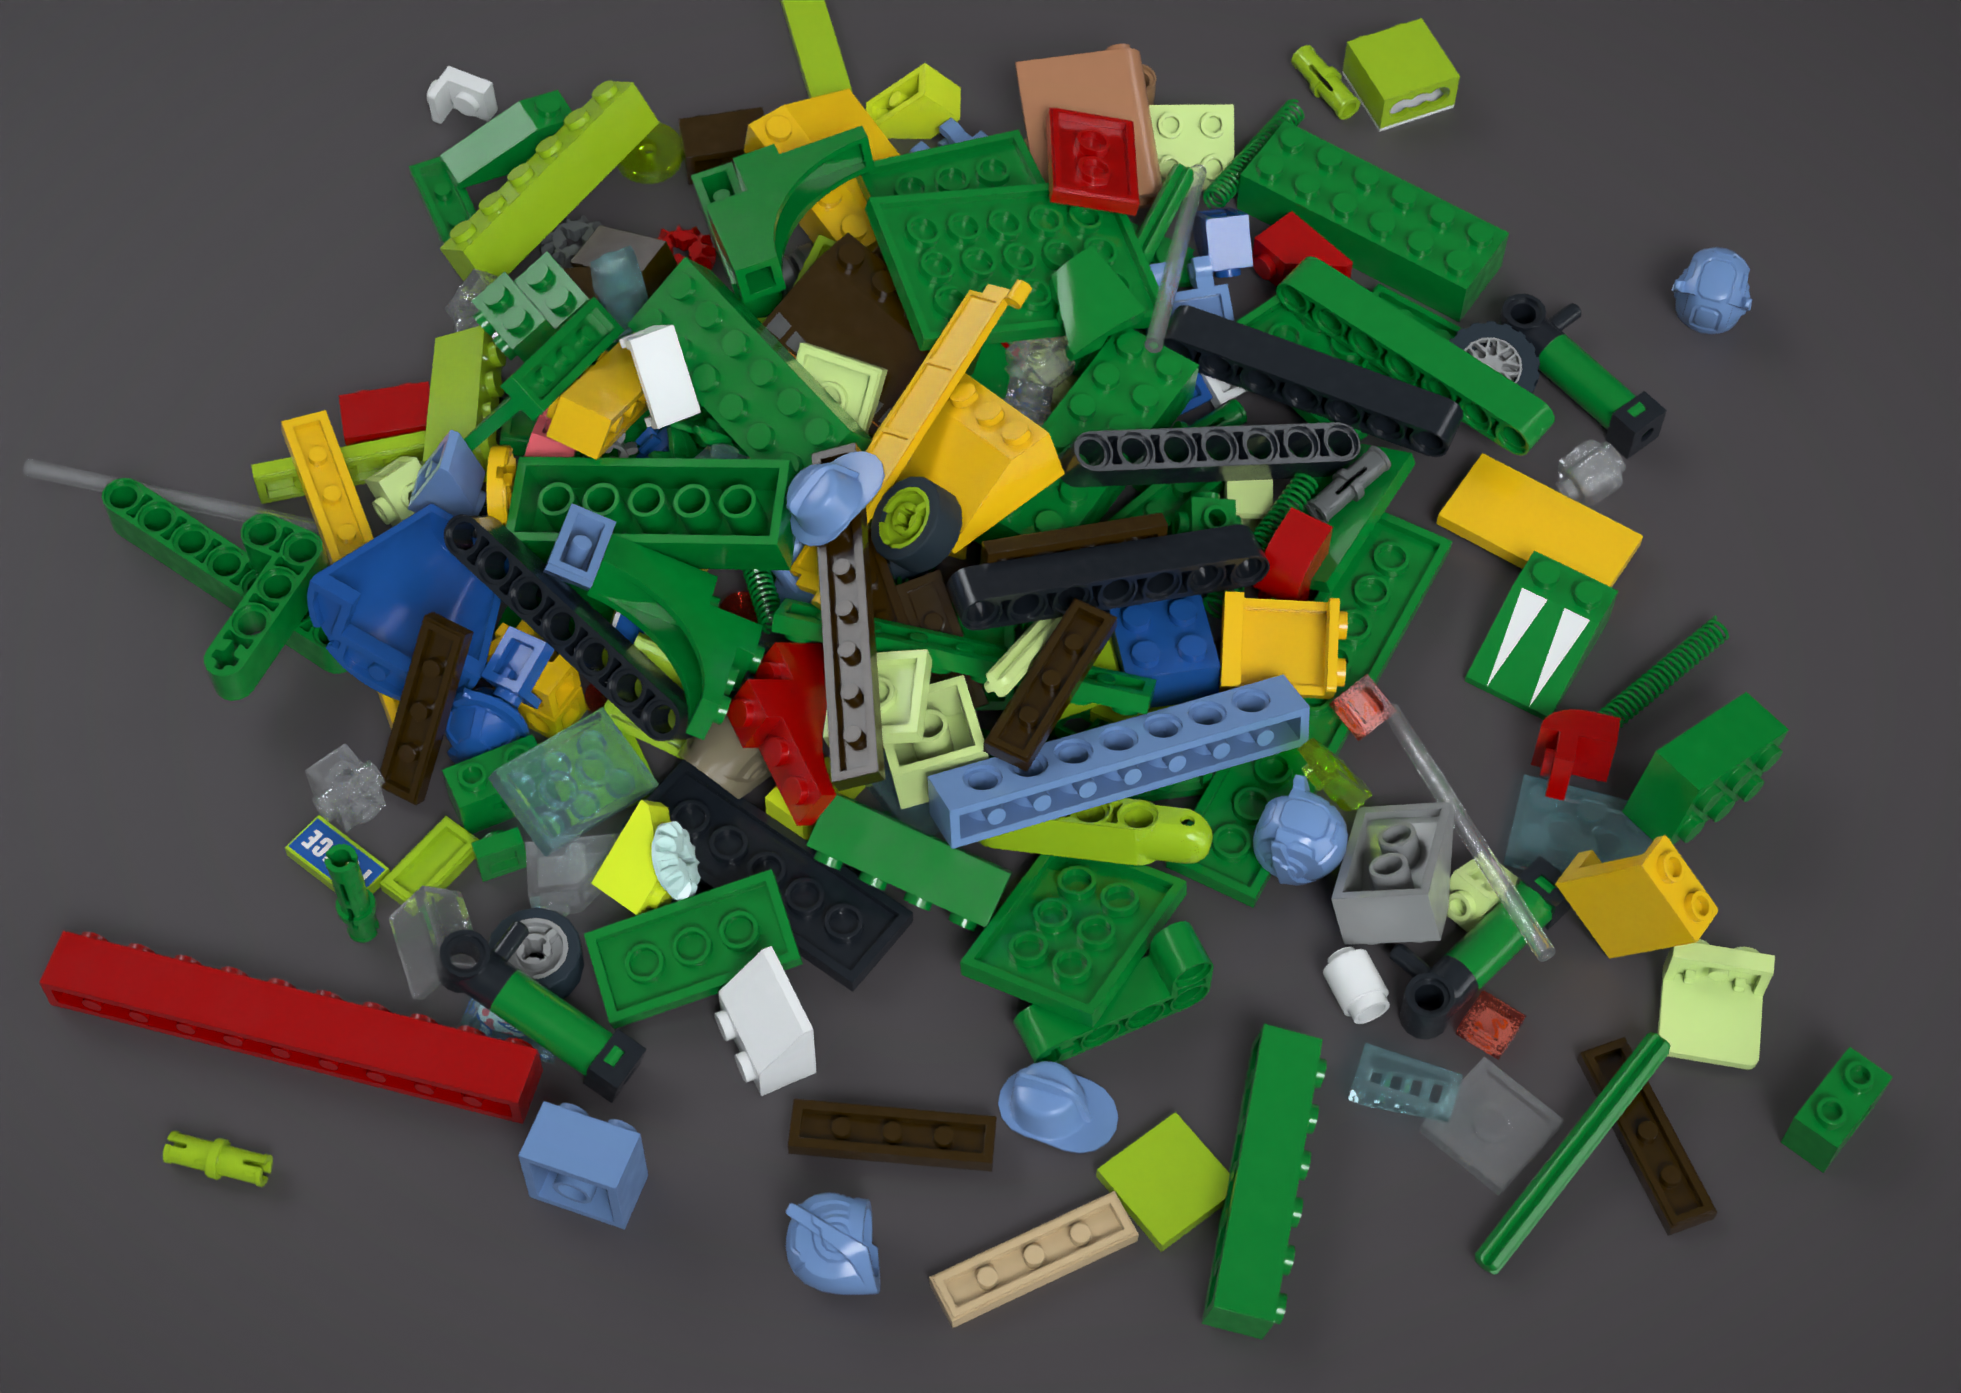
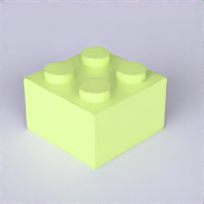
[883,675,989,809]

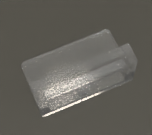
[389,885,476,1000]

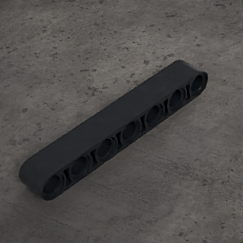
[1158,305,1464,457]
[1058,422,1360,488]
[444,514,694,741]
[946,524,1270,631]

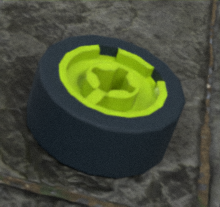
[871,477,962,572]

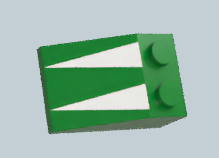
[1465,551,1618,720]

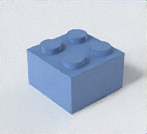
[518,1101,648,1230]

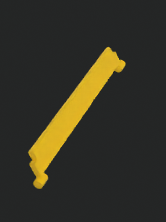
[789,279,1032,610]

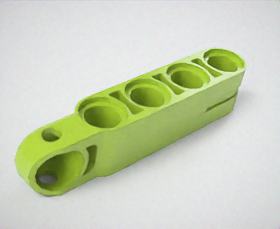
[978,798,1213,866]

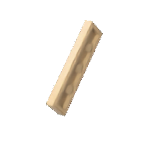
[929,1191,1139,1328]

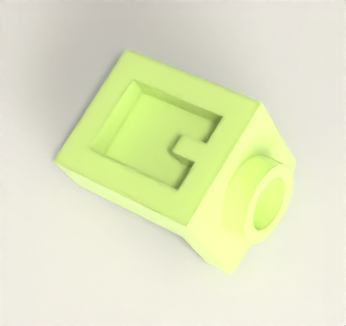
[1447,852,1518,932]

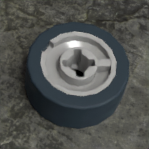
[488,908,585,999]

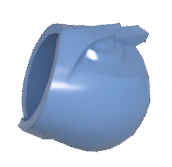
[1671,247,1753,334]
[1253,774,1348,886]
[786,1192,880,1295]

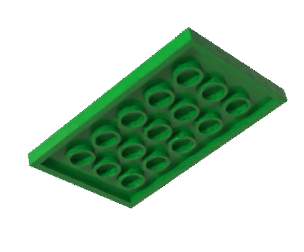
[865,183,1171,351]

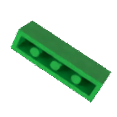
[806,791,1012,931]

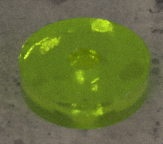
[617,123,683,184]

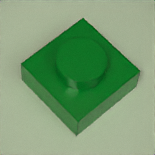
[471,827,529,882]

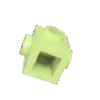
[364,456,422,526]

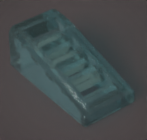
[1347,1043,1463,1123]

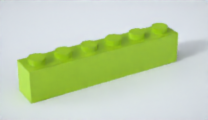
[439,80,660,290]

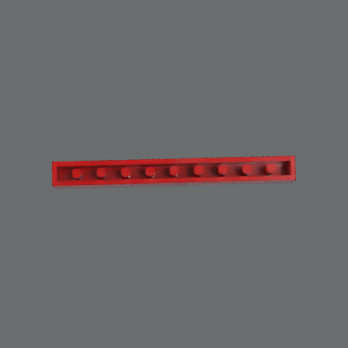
[39,931,543,1124]

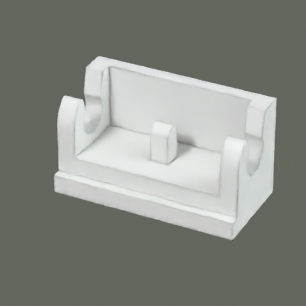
[619,324,701,429]

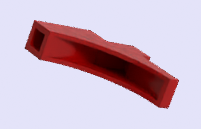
[726,642,837,826]

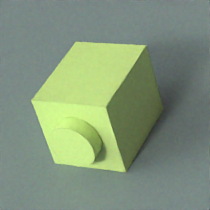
[1224,479,1273,540]

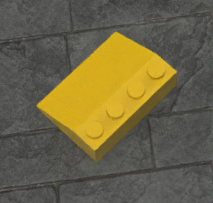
[744,89,900,252]
[872,373,1065,554]

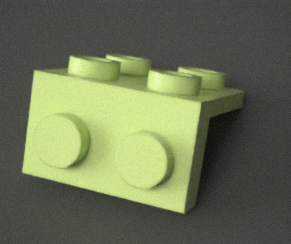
[1658,939,1775,1070]

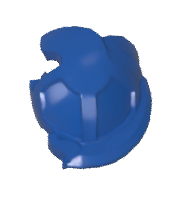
[445,687,530,764]

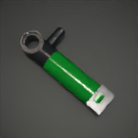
[1499,293,1667,459]
[1390,856,1571,1040]
[437,921,646,1103]

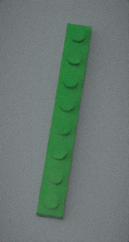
[771,598,1157,716]

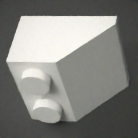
[714,946,816,1096]

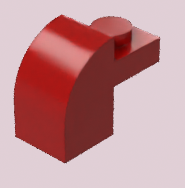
[1253,507,1333,601]
[1531,709,1621,801]

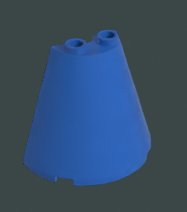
[307,503,509,700]

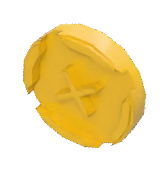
[486,445,517,527]

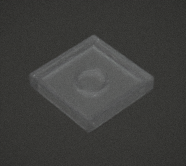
[1419,1057,1564,1196]

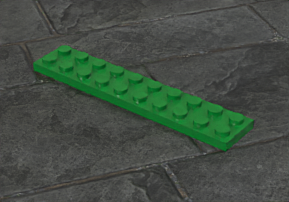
[1166,512,1453,908]

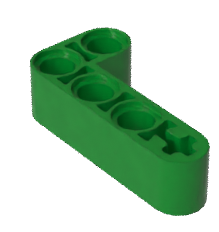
[204,513,330,701]
[1013,921,1214,1063]

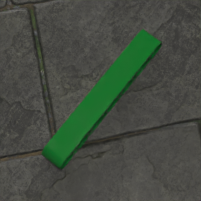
[1276,256,1555,456]
[102,478,348,674]

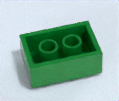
[1622,692,1789,844]

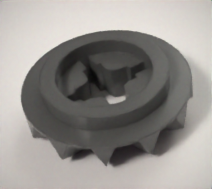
[541,215,601,268]

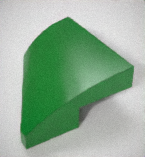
[1048,246,1147,362]

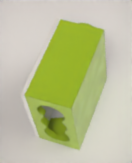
[1342,18,1460,132]

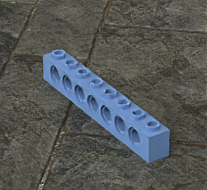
[927,674,1310,849]

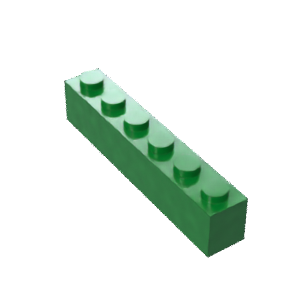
[1201,1024,1327,1340]

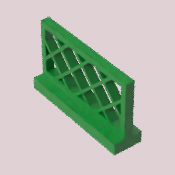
[464,297,625,451]

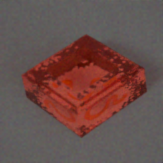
[1329,674,1397,741]
[1456,990,1526,1060]

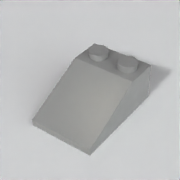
[1331,802,1454,945]

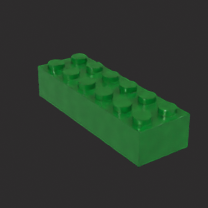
[1236,121,1509,322]
[627,257,873,474]
[973,327,1199,545]
[506,457,797,570]

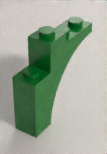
[705,126,875,304]
[587,533,765,740]

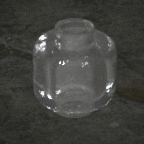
[1555,440,1626,507]

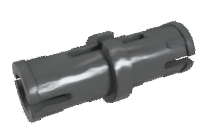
[1306,445,1391,524]

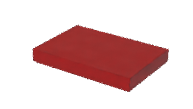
[1046,107,1140,216]

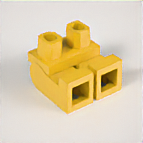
[486,620,587,739]

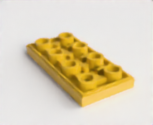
[1436,453,1643,587]

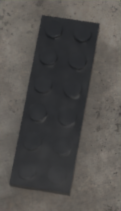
[623,759,913,992]

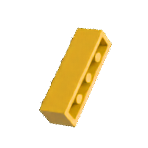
[546,342,649,460]

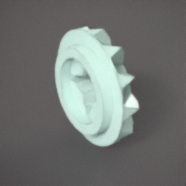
[651,821,700,901]

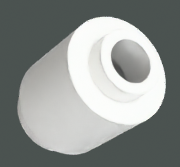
[1323,947,1390,1024]

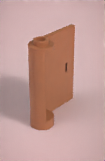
[1015,44,1162,209]

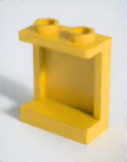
[1219,591,1348,699]
[1555,835,1718,959]

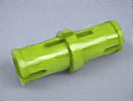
[1291,45,1361,120]
[163,1130,273,1187]

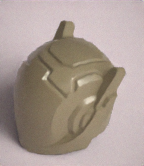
[678,714,771,799]

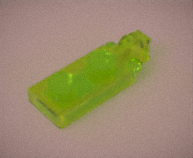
[1298,738,1373,812]

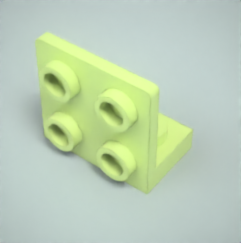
[1149,104,1235,191]

